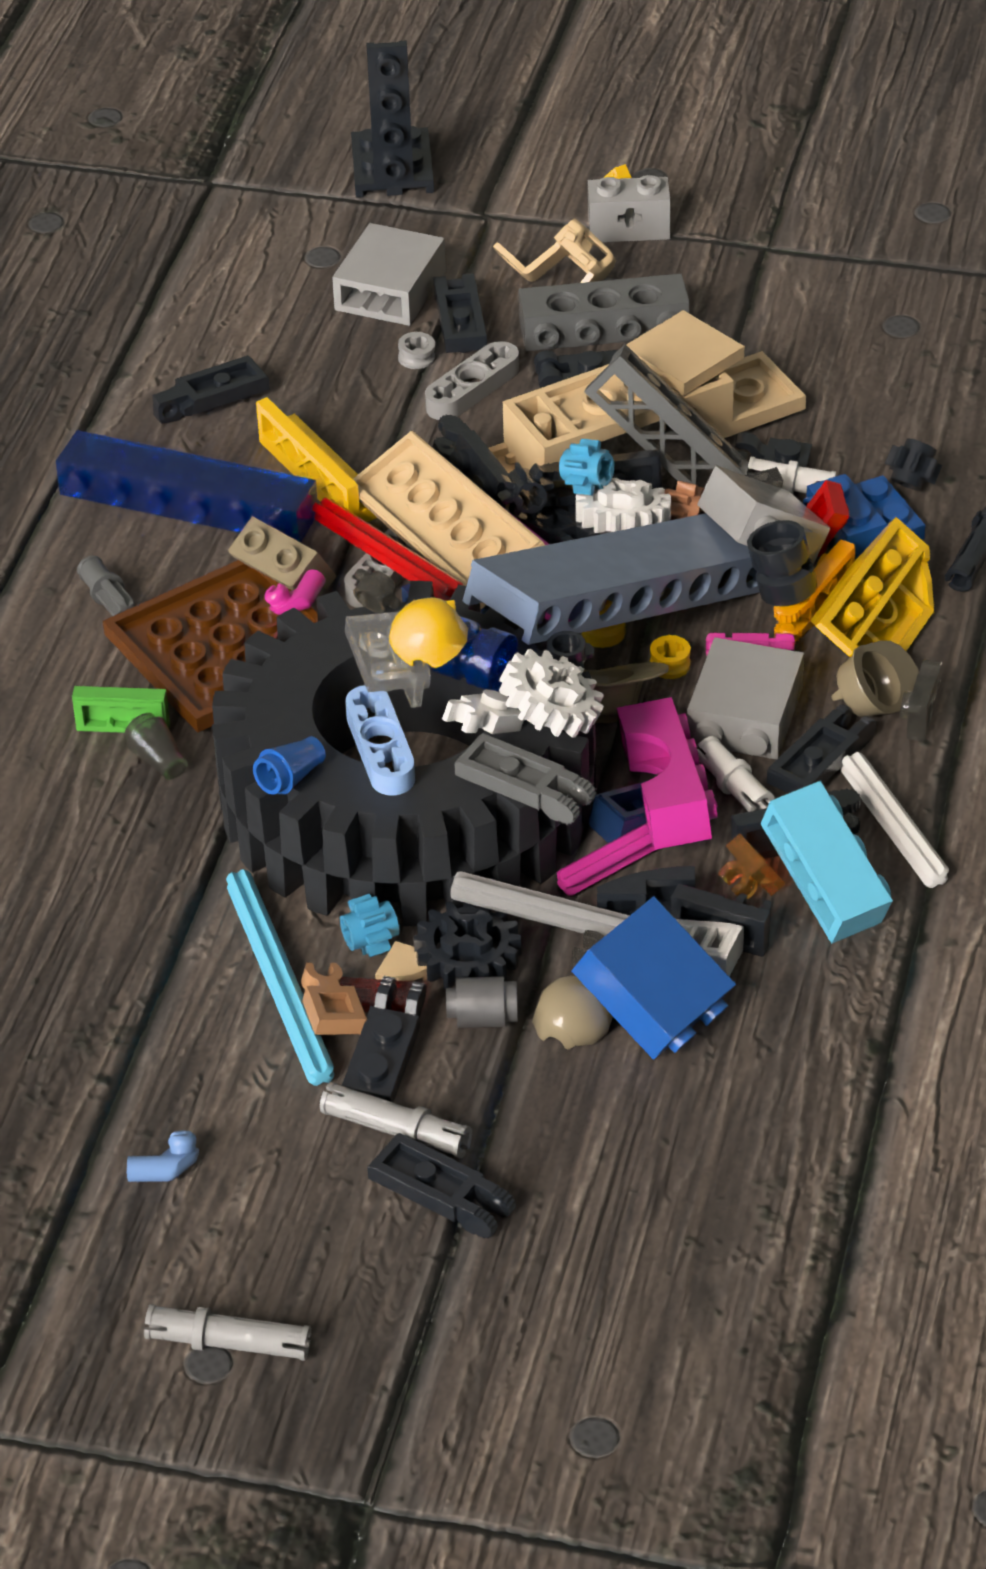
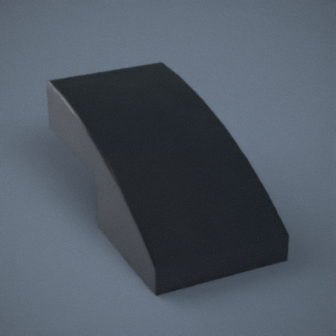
[597,866,695,915]

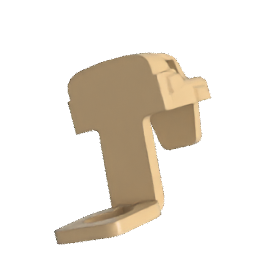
[493,219,616,283]

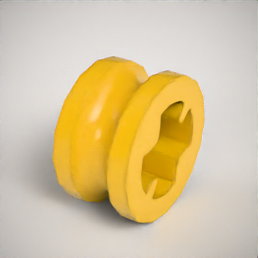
[650,635,691,679]

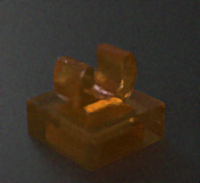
[718,833,786,899]

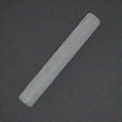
[450,871,630,938]

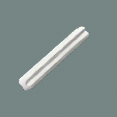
[841,752,949,888]

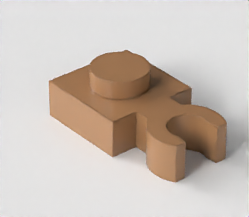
[301,963,367,1035]

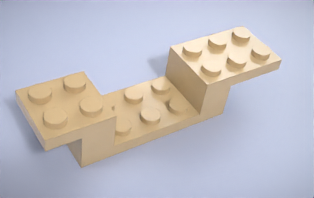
[489,351,806,509]

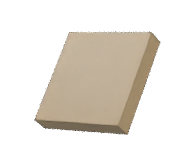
[626,310,745,395]

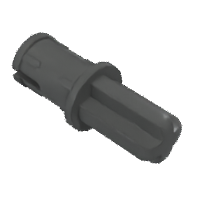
[77,555,136,616]

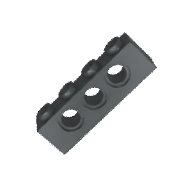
[518,273,689,351]

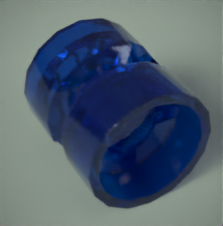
[430,616,518,692]

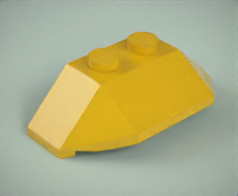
[810,517,934,657]

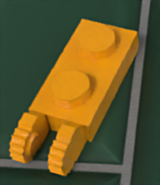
[774,539,855,643]

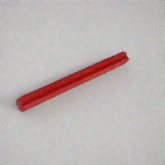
[312,497,463,601]

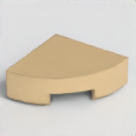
[375,941,427,988]

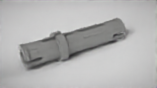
[320,1082,472,1158]
[144,1304,311,1361]

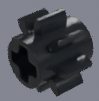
[885,438,943,491]
[497,462,554,519]

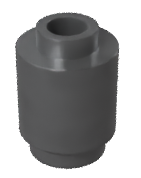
[446,977,518,1028]

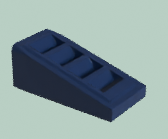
[589,781,646,843]

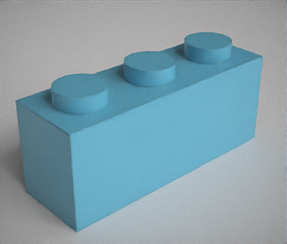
[761,781,893,944]

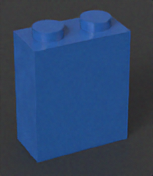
[571,896,736,1060]

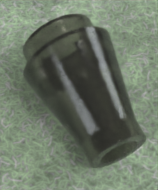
[124,713,188,780]

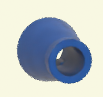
[253,736,326,795]

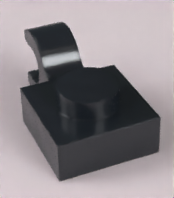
[735,432,812,475]

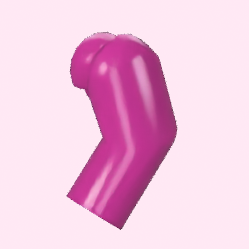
[265,569,326,615]

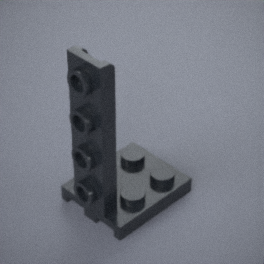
[351,40,434,198]

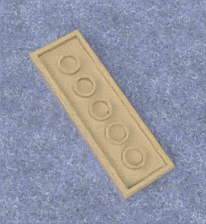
[353,431,545,609]

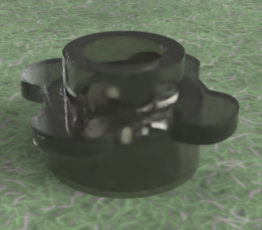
[353,569,401,613]

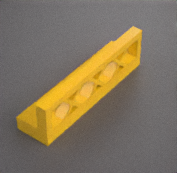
[256,397,377,522]

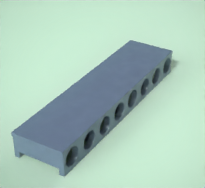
[462,513,760,645]

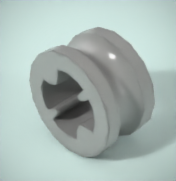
[398,332,435,369]

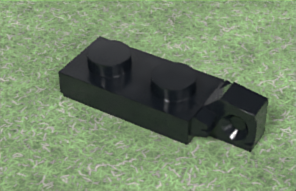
[152,355,270,424]

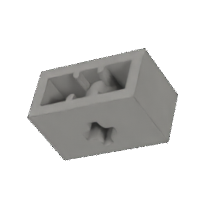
[588,175,670,242]

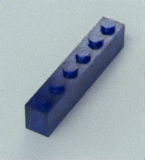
[56,430,318,543]

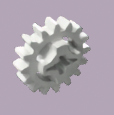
[576,478,671,534]
[499,649,604,738]

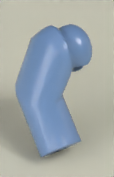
[127,1130,199,1182]

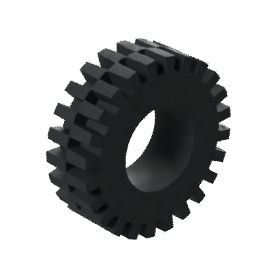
[212,581,596,926]

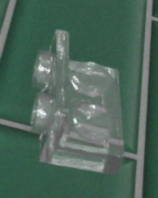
[345,612,430,708]

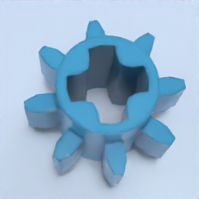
[559,439,614,496]
[340,894,399,958]

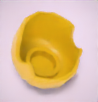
[389,598,468,668]

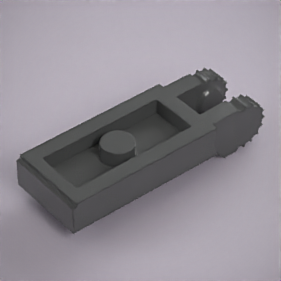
[455,733,596,825]

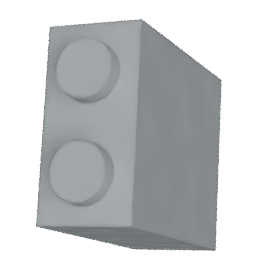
[332,223,446,326]
[697,465,831,564]
[687,637,804,759]

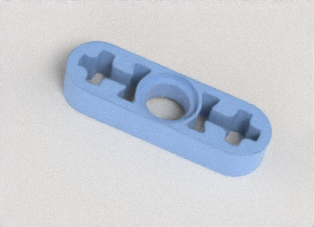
[346,685,415,795]

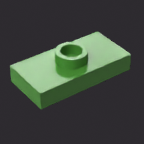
[72,686,170,734]

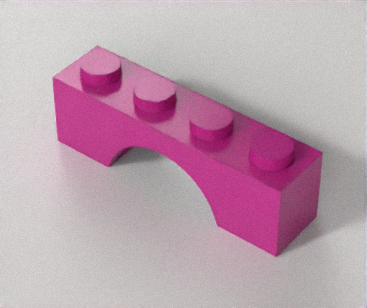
[617,697,717,850]

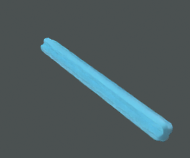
[226,869,334,1086]

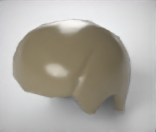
[532,975,613,1050]

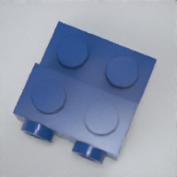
[803,474,925,560]

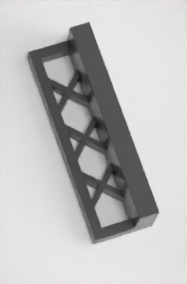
[584,344,749,487]

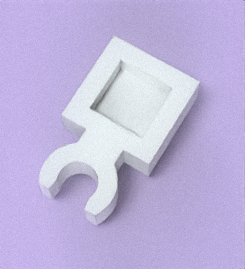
[442,690,524,734]

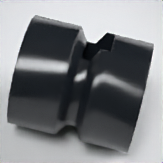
[747,520,818,606]

